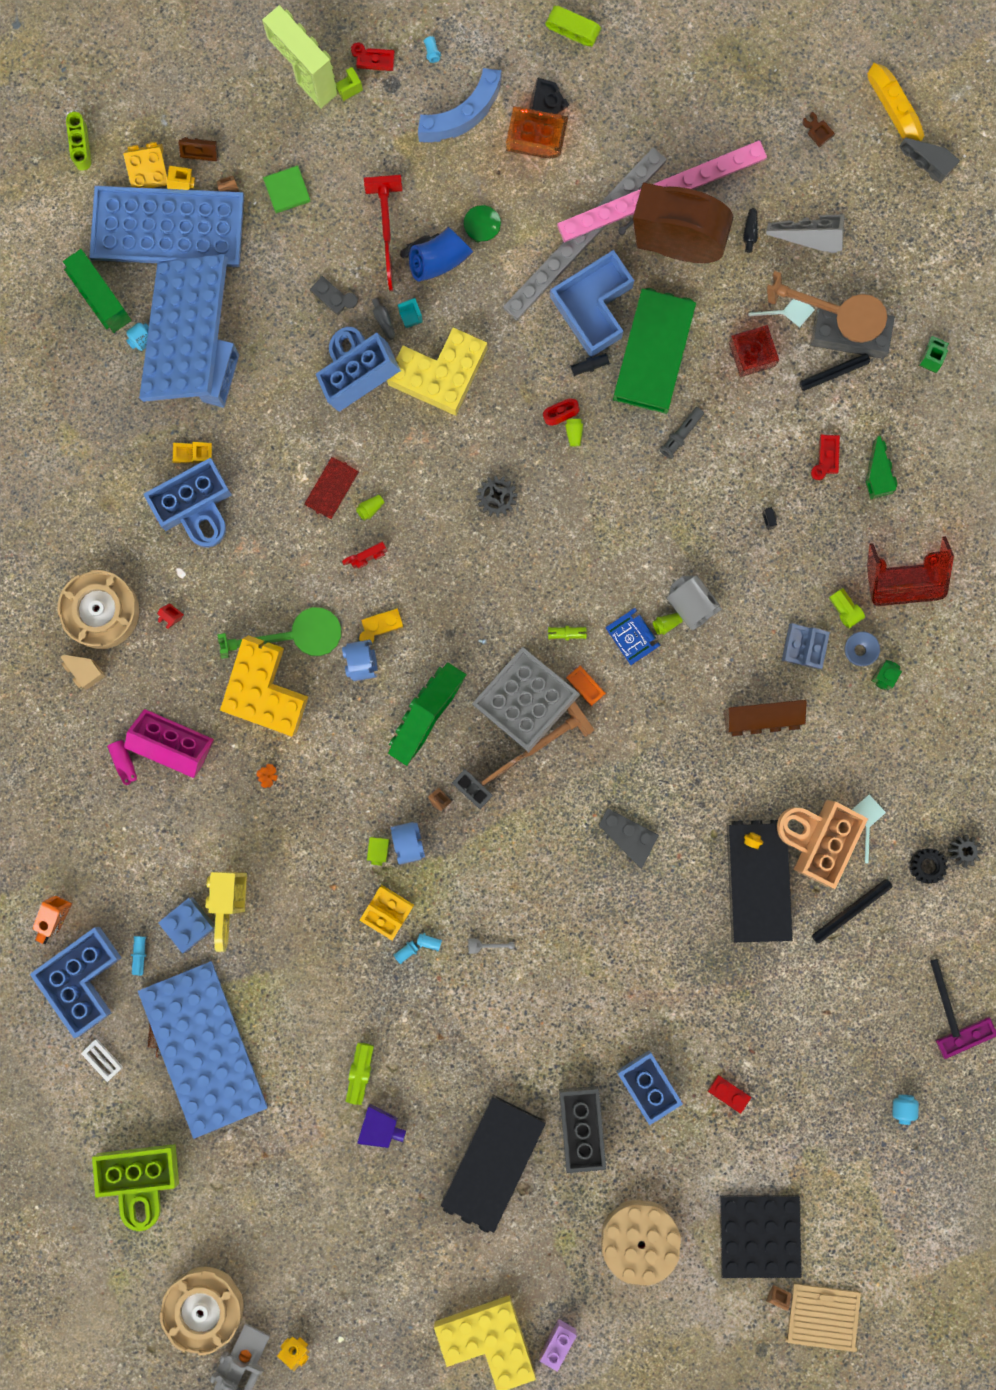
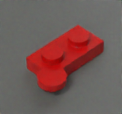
[351,42,395,71]
[811,434,840,481]

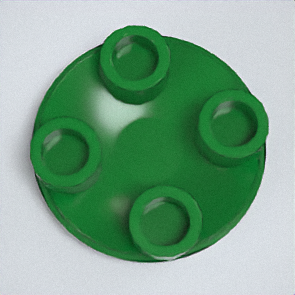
[464,205,501,243]

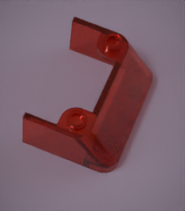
[867,536,954,606]

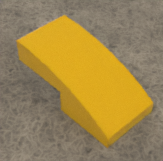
[172,442,212,463]

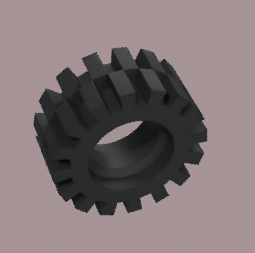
[909,849,948,884]

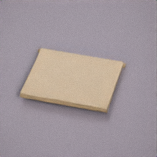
[785,1283,861,1352]

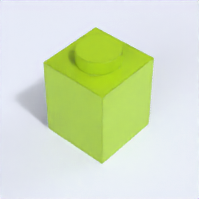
[367,837,390,866]

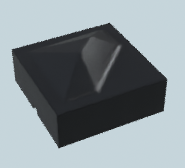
[762,507,777,530]

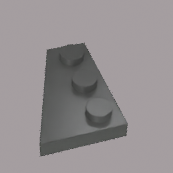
[599,808,659,869]

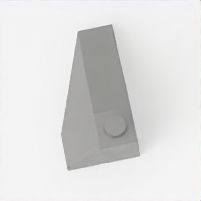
[766,214,845,253]

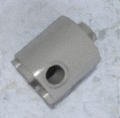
[667,575,722,631]

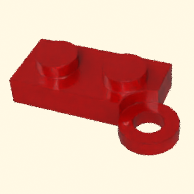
[342,541,387,569]

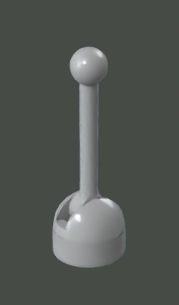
[468,938,515,954]

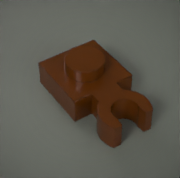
[802,112,835,148]

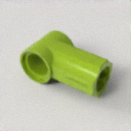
[829,588,865,629]

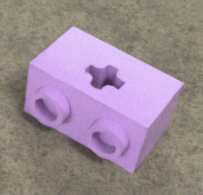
[539,1319,577,1372]

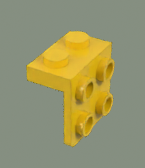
[123,142,167,188]

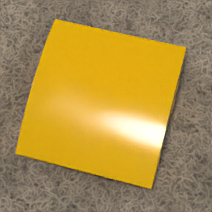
[360,885,414,941]

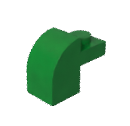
[918,336,949,373]

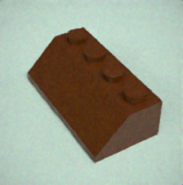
[724,700,807,737]

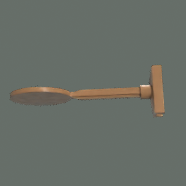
[767,271,887,343]
[481,701,594,786]

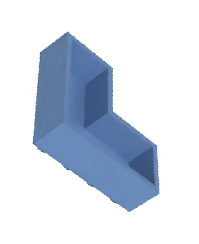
[550,250,634,358]

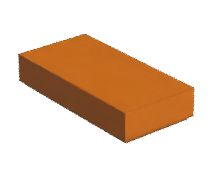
[566,665,606,706]

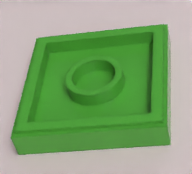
[263,166,311,214]

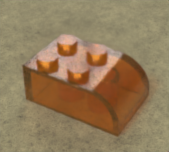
[506,106,568,159]

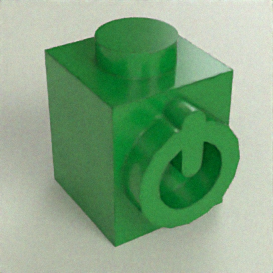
[871,660,902,690]

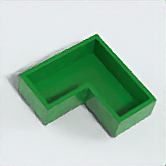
[388,662,467,766]

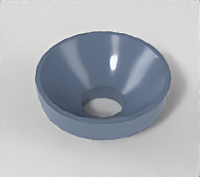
[844,632,880,666]

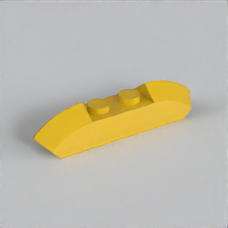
[867,63,924,141]

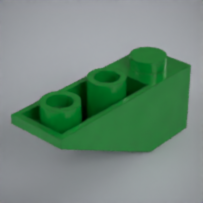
[865,436,898,499]

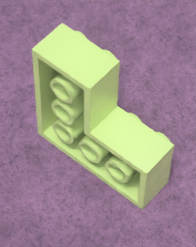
[262,5,337,108]

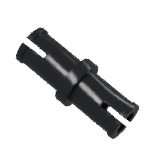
[570,353,610,377]

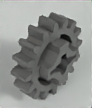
[476,476,517,518]

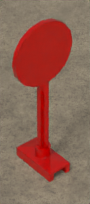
[364,175,403,292]

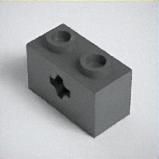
[452,769,494,810]

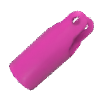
[107,740,137,785]

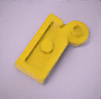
[359,608,403,643]

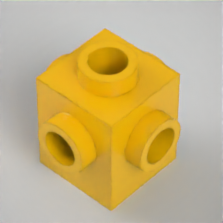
[277,1336,310,1371]

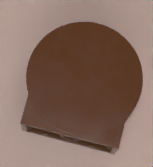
[633,182,734,263]

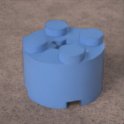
[342,639,378,681]
[390,822,425,865]

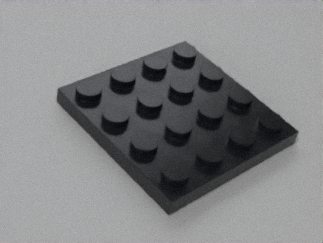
[720,1195,802,1278]

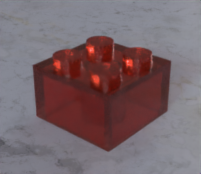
[729,325,779,377]

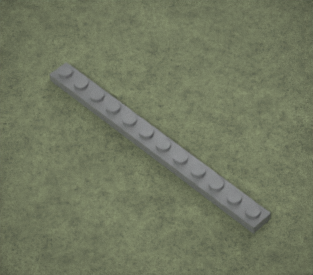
[503,147,667,321]

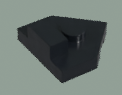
[529,77,569,120]

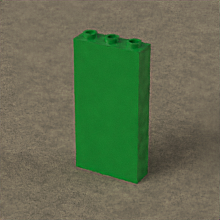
[613,288,697,414]

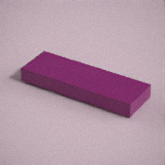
[935,1017,996,1059]

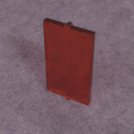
[304,457,359,520]

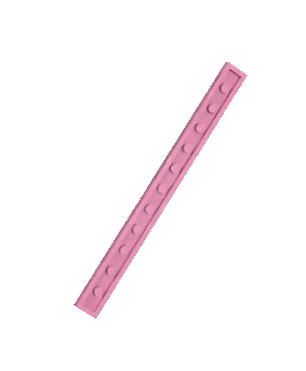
[557,140,767,243]

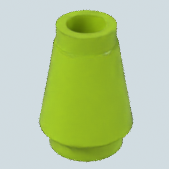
[565,419,583,447]
[356,494,385,521]
[653,613,682,635]

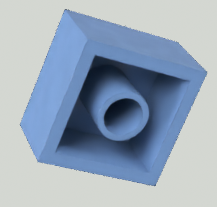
[158,897,215,953]

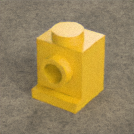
[167,165,195,190]

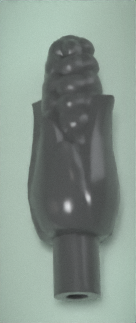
[372,298,395,340]

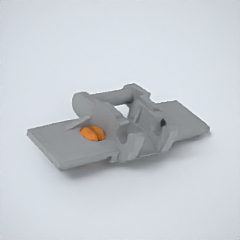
[209,1323,270,1390]

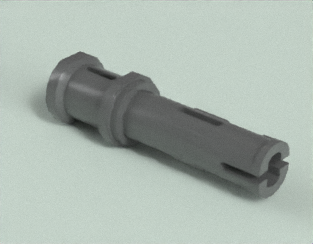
[659,407,704,459]

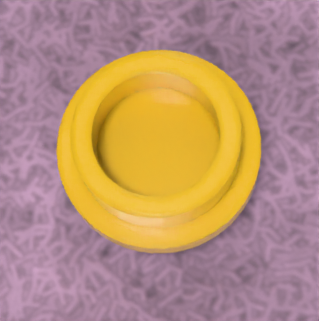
[744,832,763,849]

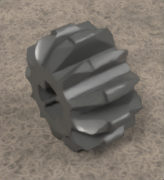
[948,835,983,868]

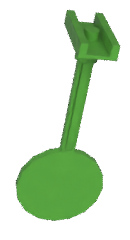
[217,607,341,659]

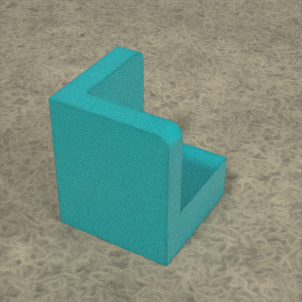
[398,298,423,329]

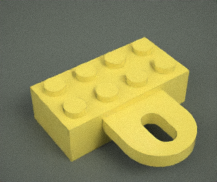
[206,872,247,952]

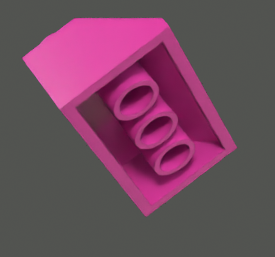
[124,709,214,778]

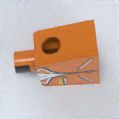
[33,896,72,944]

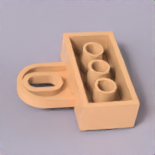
[777,800,868,889]

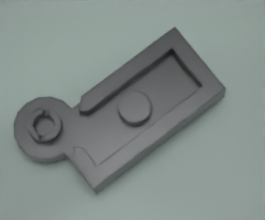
[310,276,358,316]

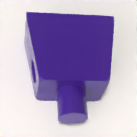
[357,1104,406,1148]

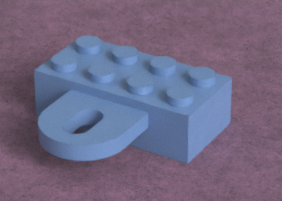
[316,327,401,412]
[143,458,232,548]

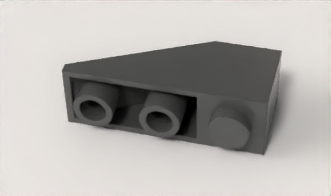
[899,137,960,184]

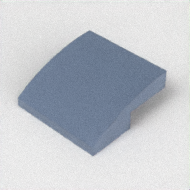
[782,623,830,669]

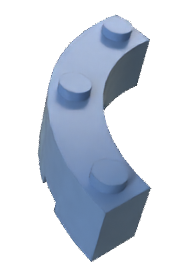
[418,68,501,142]

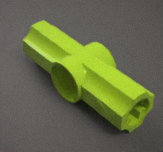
[345,1042,374,1105]

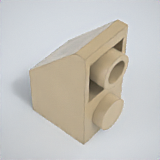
[61,655,106,690]

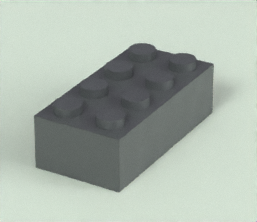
[810,308,895,359]
[559,1086,606,1173]

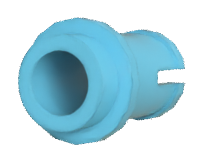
[424,37,441,63]
[416,933,442,952]
[393,940,419,964]

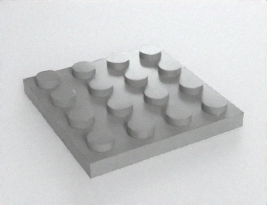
[472,647,580,753]

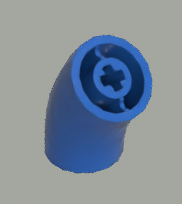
[409,227,473,282]

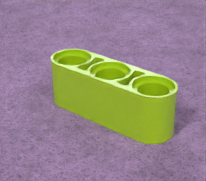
[545,6,601,47]
[66,112,91,171]

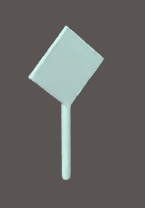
[748,299,815,328]
[852,795,886,864]

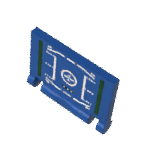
[605,608,661,665]

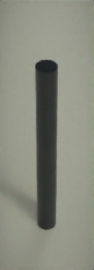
[930,959,961,1038]

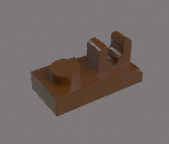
[178,137,218,161]

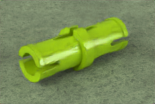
[548,626,587,641]

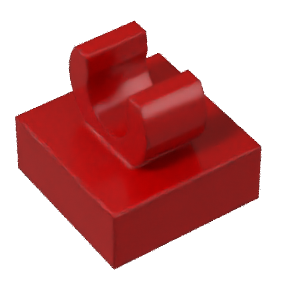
[157,603,184,629]

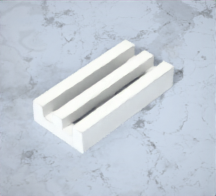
[81,1039,123,1082]

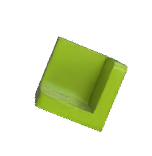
[336,67,363,101]

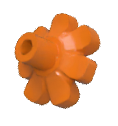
[256,764,278,788]

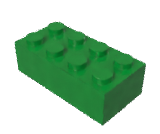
[63,249,132,333]

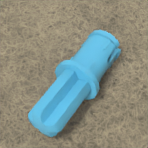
[131,936,147,976]

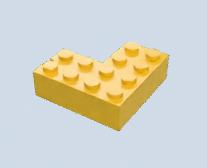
[220,635,308,737]

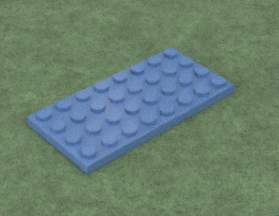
[89,186,244,267]
[139,254,228,402]
[138,961,268,1139]

